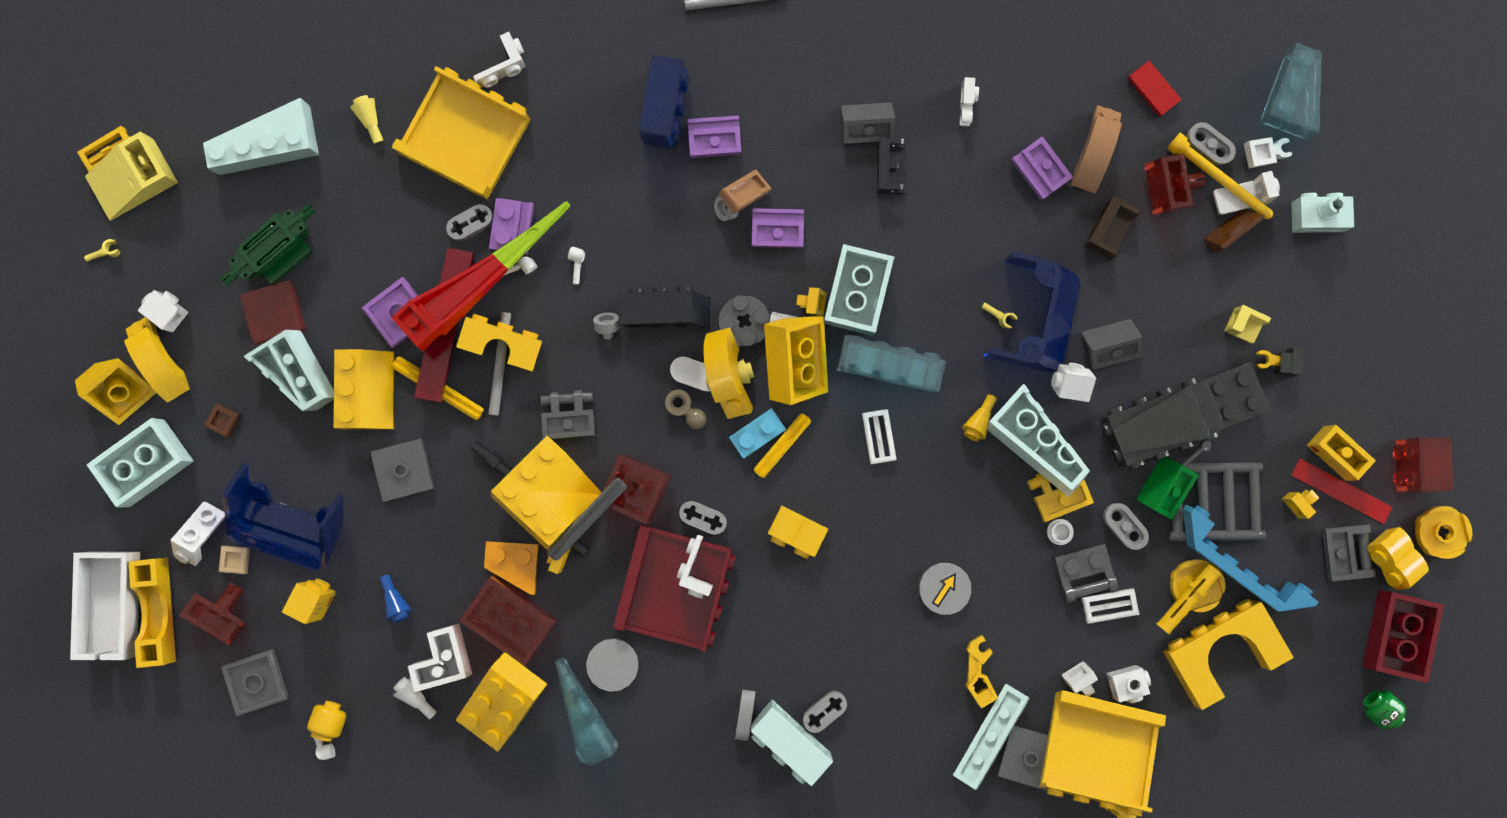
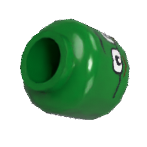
[1363,690,1406,730]

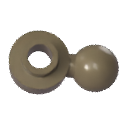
[665,389,707,429]

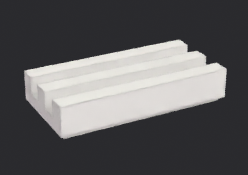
[862,409,896,465]
[1081,588,1139,624]

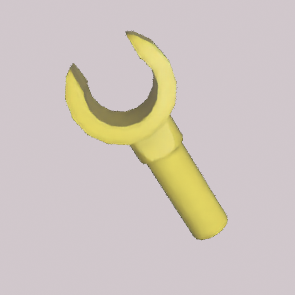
[84,239,120,262]
[981,303,1018,328]

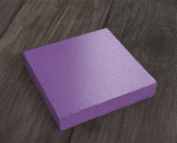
[361,277,418,349]

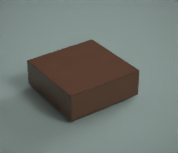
[204,403,242,438]

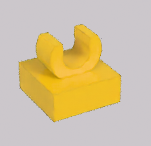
[796,287,827,317]
[1282,490,1319,519]

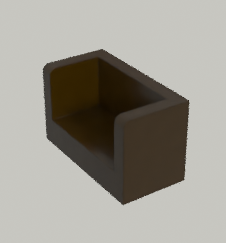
[1084,196,1141,260]

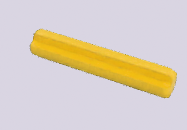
[754,413,811,478]

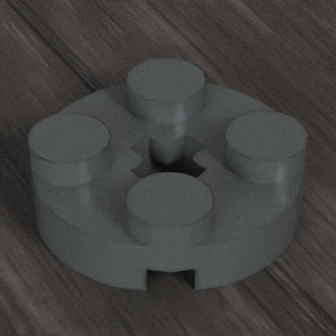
[719,295,770,347]

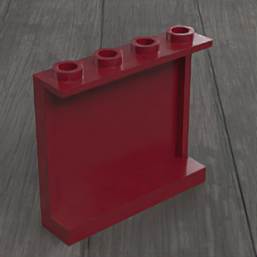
[613,525,736,652]

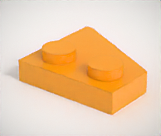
[484,541,539,595]

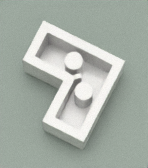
[408,623,472,692]

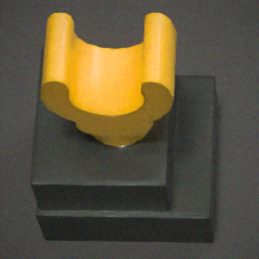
[1255,348,1304,376]

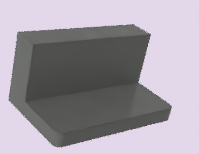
[841,102,895,144]
[1082,319,1143,370]

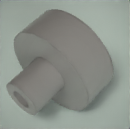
[714,196,738,221]
[593,313,620,339]

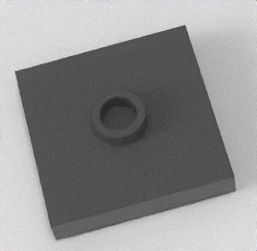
[370,439,435,502]
[221,649,289,717]
[996,725,1048,791]

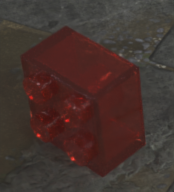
[1393,437,1453,492]
[603,454,672,524]

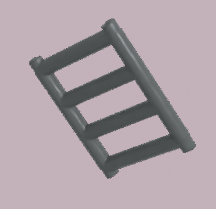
[1169,462,1266,541]

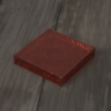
[240,280,306,345]

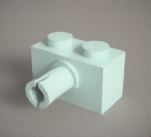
[1291,193,1354,233]

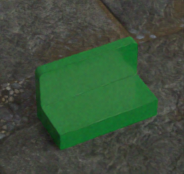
[1136,457,1199,520]

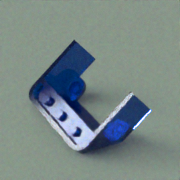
[983,251,1081,372]
[222,462,344,571]

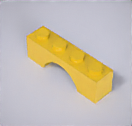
[128,557,176,668]

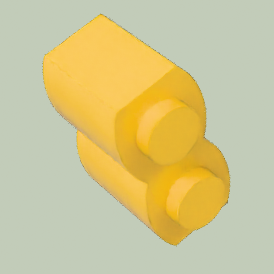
[768,506,828,559]
[1367,527,1429,590]

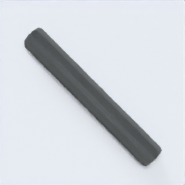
[547,478,627,561]

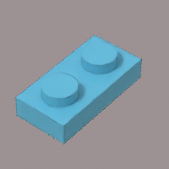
[729,408,786,459]

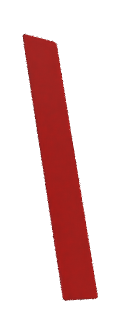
[1291,459,1392,524]

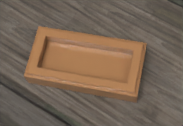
[718,169,772,214]

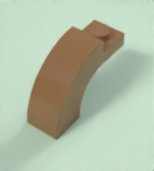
[1071,105,1122,193]

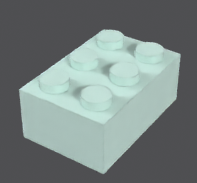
[824,244,894,336]
[87,418,194,507]
[751,700,833,786]

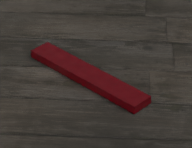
[414,248,474,404]

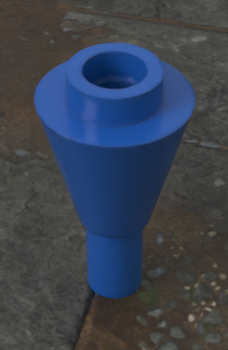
[379,574,412,623]

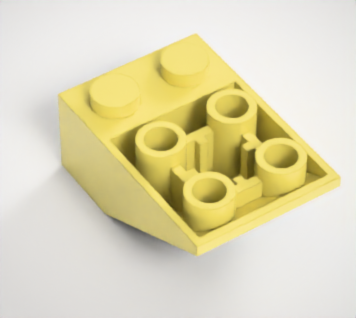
[85,131,178,221]

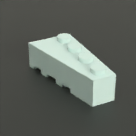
[203,98,319,175]
[987,384,1090,497]

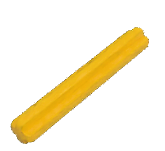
[392,356,484,420]

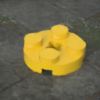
[1415,506,1472,559]
[1170,559,1225,612]

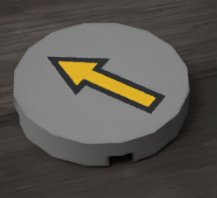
[919,563,971,615]

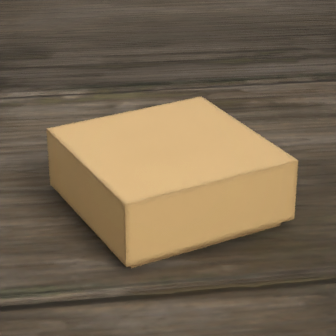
[219,546,250,574]

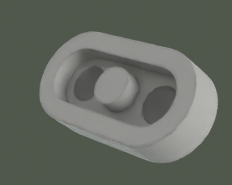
[1186,122,1236,166]
[1103,503,1149,550]

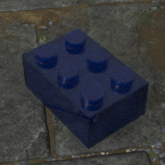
[639,55,690,149]

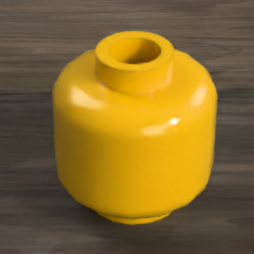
[307,700,347,742]

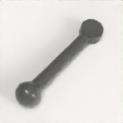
[1181,441,1211,466]

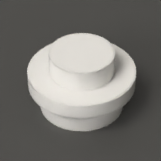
[1047,519,1074,545]

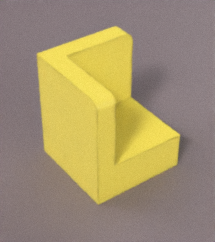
[1224,305,1271,344]

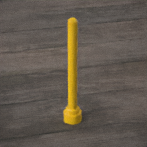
[1167,132,1273,219]

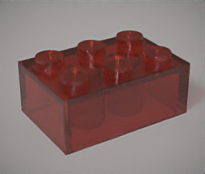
[459,576,559,666]

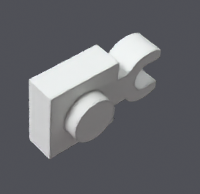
[959,77,979,127]
[1244,137,1292,168]

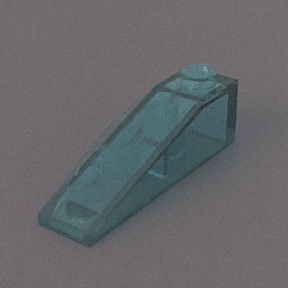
[555,657,618,767]

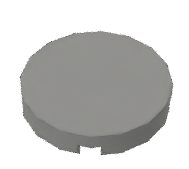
[586,638,639,692]

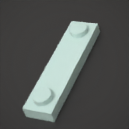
[953,684,1030,790]

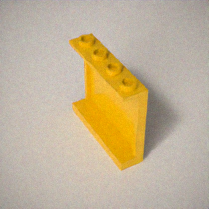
[392,66,531,200]
[1040,690,1166,817]

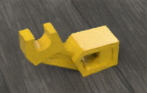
[965,635,998,708]

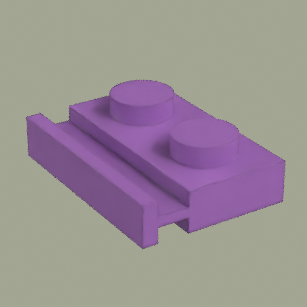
[688,116,742,158]
[1011,136,1073,201]
[489,198,534,255]
[752,208,804,248]

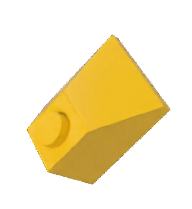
[75,358,157,425]

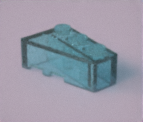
[1260,43,1321,140]

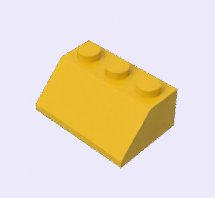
[764,316,828,405]
[334,349,395,430]

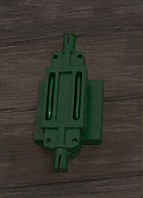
[220,203,316,286]

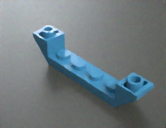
[1183,505,1318,612]

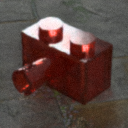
[1144,154,1205,215]
[179,582,246,646]

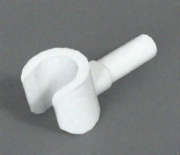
[568,247,585,284]
[503,257,537,276]
[311,732,336,760]

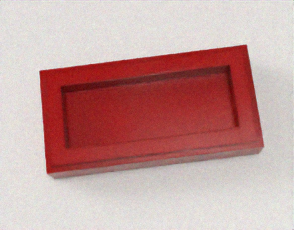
[1127,60,1182,118]

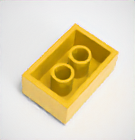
[456,652,547,752]

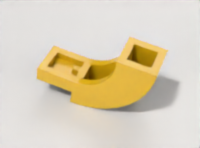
[124,317,190,403]
[704,327,753,419]

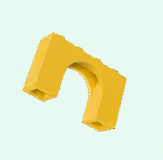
[1163,599,1294,710]

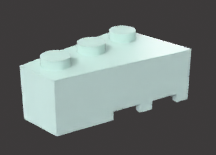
[244,330,334,411]

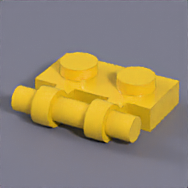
[1027,473,1094,522]

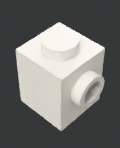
[138,290,188,332]
[1051,363,1096,402]
[1106,665,1151,703]

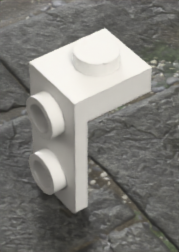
[473,32,526,88]
[1213,171,1280,215]
[171,502,226,566]
[677,535,713,599]

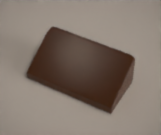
[1204,209,1264,253]

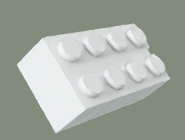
[70,552,140,660]

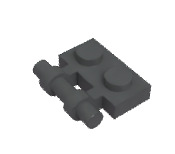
[541,390,596,439]

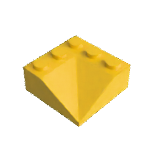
[491,436,602,550]

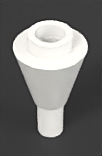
[393,677,437,719]

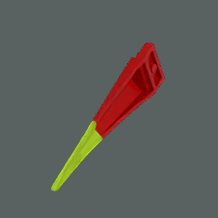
[391,201,570,351]

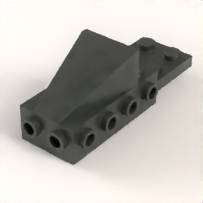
[1101,362,1271,469]

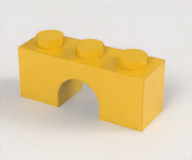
[456,314,542,371]

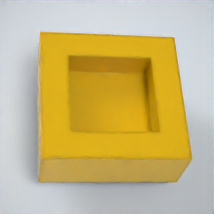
[547,548,571,574]

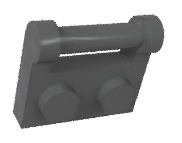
[1322,524,1376,581]
[1053,544,1118,603]

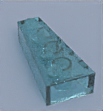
[836,335,946,393]

